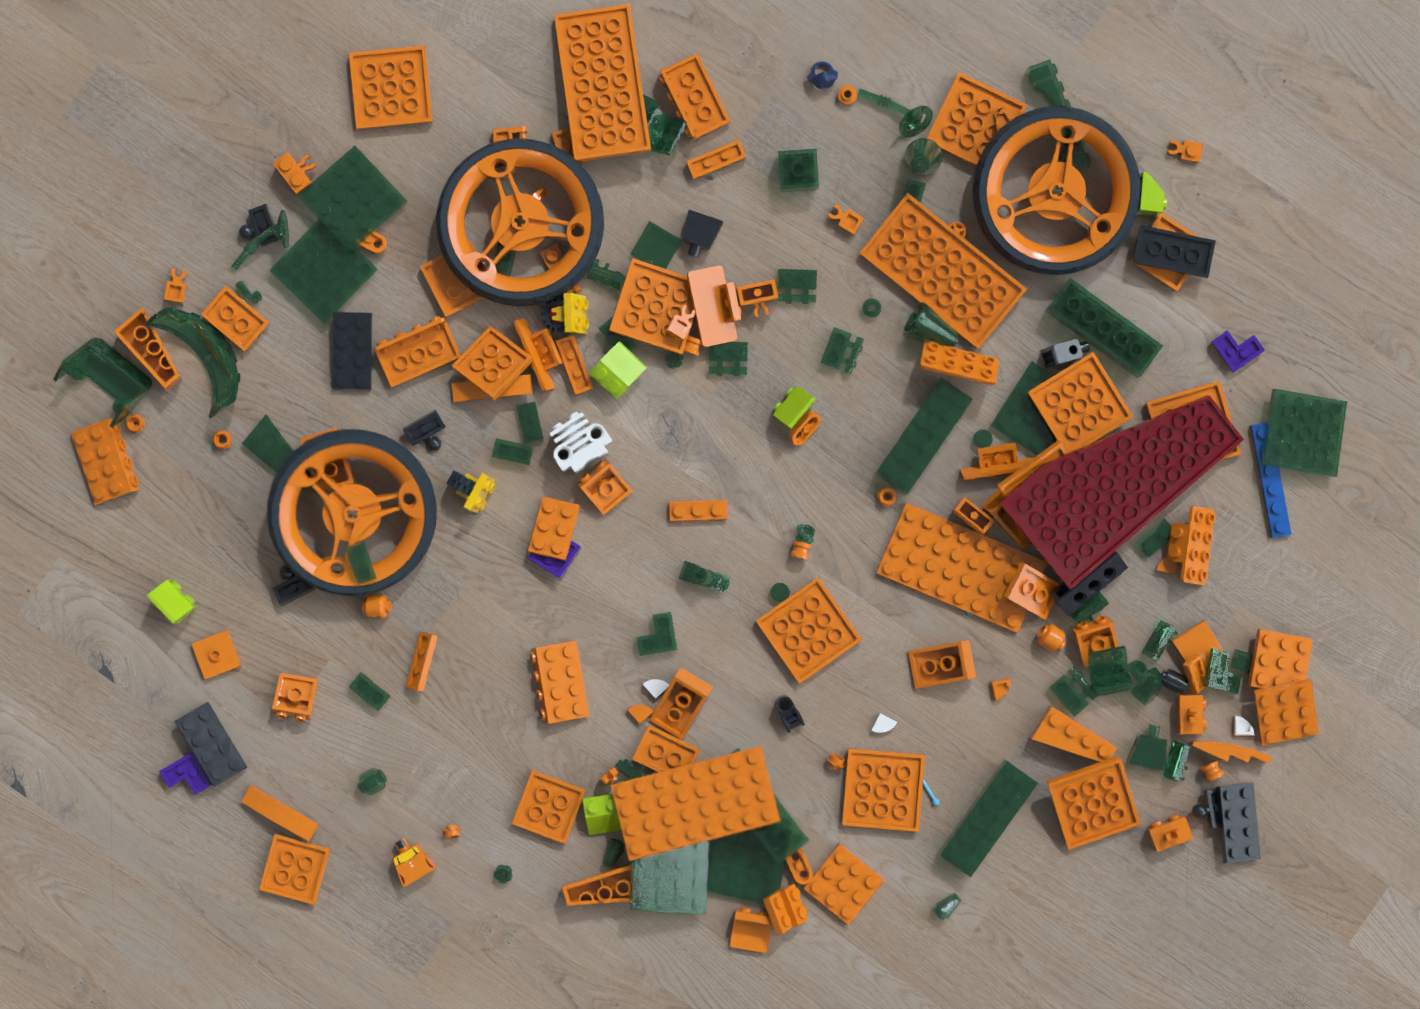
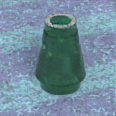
[602,838,625,868]
[933,893,962,920]

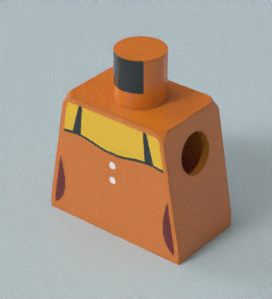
[393,838,437,887]

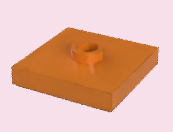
[192,630,242,680]

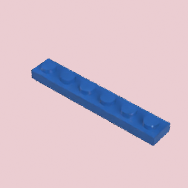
[1250,422,1292,538]

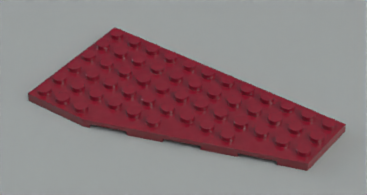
[998,395,1244,590]

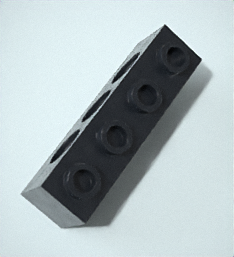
[1050,551,1128,617]

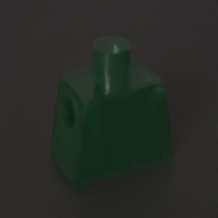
[1127,724,1167,771]

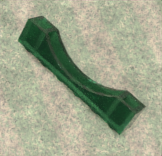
[1026,59,1091,172]

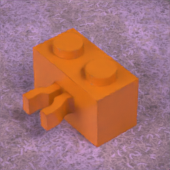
[273,152,317,197]
[737,279,778,317]
[1176,694,1207,734]
[1146,814,1193,852]

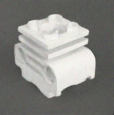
[550,412,612,473]

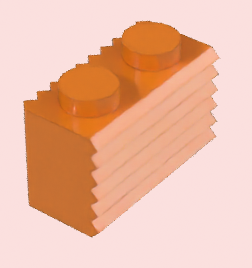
[952,497,994,535]

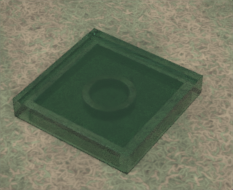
[630,221,683,269]

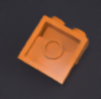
[577,459,633,515]
[1072,615,1121,667]
[272,673,318,722]
[763,884,808,935]

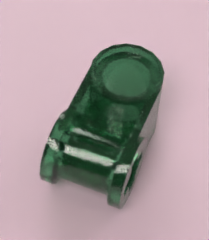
[678,561,717,588]

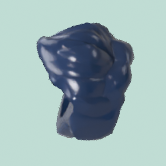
[806,61,838,89]

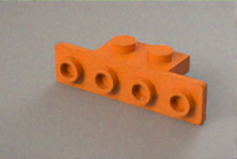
[514,318,563,391]
[960,443,1035,481]

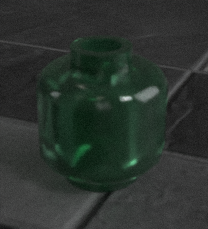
[357,767,387,796]

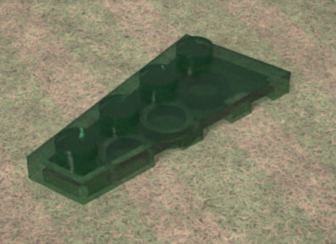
[242,414,311,493]

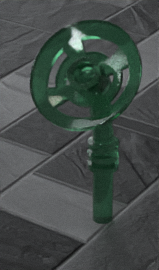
[857,88,933,137]
[231,210,289,270]

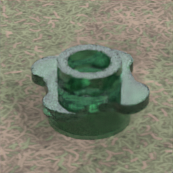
[795,524,815,544]
[710,572,730,593]

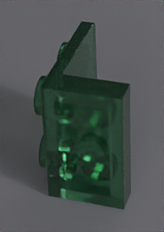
[647,107,687,156]
[1088,646,1134,697]

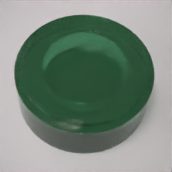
[973,429,993,448]
[770,583,790,602]

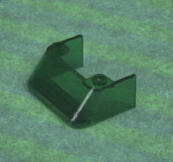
[53,338,152,428]

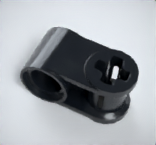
[775,695,805,733]

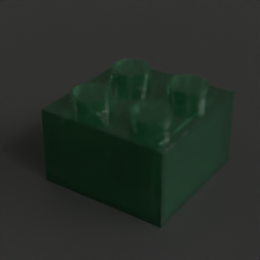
[778,149,819,193]

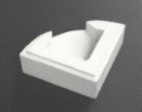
[643,679,669,698]
[871,713,897,733]
[1234,716,1254,735]

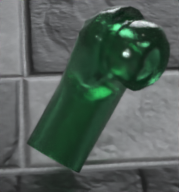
[235,281,263,304]

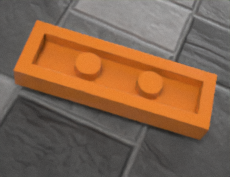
[686,140,747,180]
[556,334,594,395]
[669,500,727,521]
[405,631,438,692]

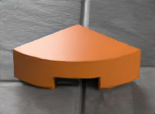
[995,107,1012,131]
[532,187,549,202]
[1155,557,1178,575]
[991,678,1010,701]
[627,705,654,724]

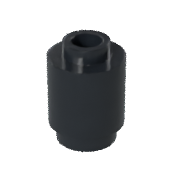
[1159,668,1189,694]

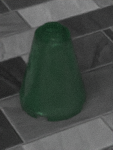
[904,138,942,176]
[903,302,959,347]

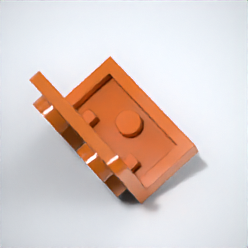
[730,907,773,953]

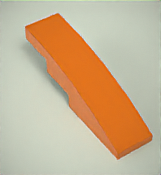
[452,375,532,402]
[1189,741,1272,764]
[241,785,319,841]

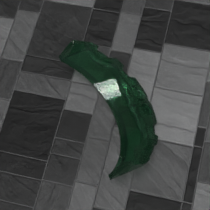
[145,307,241,419]

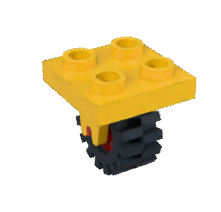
[541,293,589,335]
[446,470,496,513]

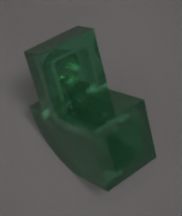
[1125,660,1162,705]

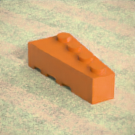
[113,307,182,392]
[1029,705,1117,762]
[562,862,648,906]

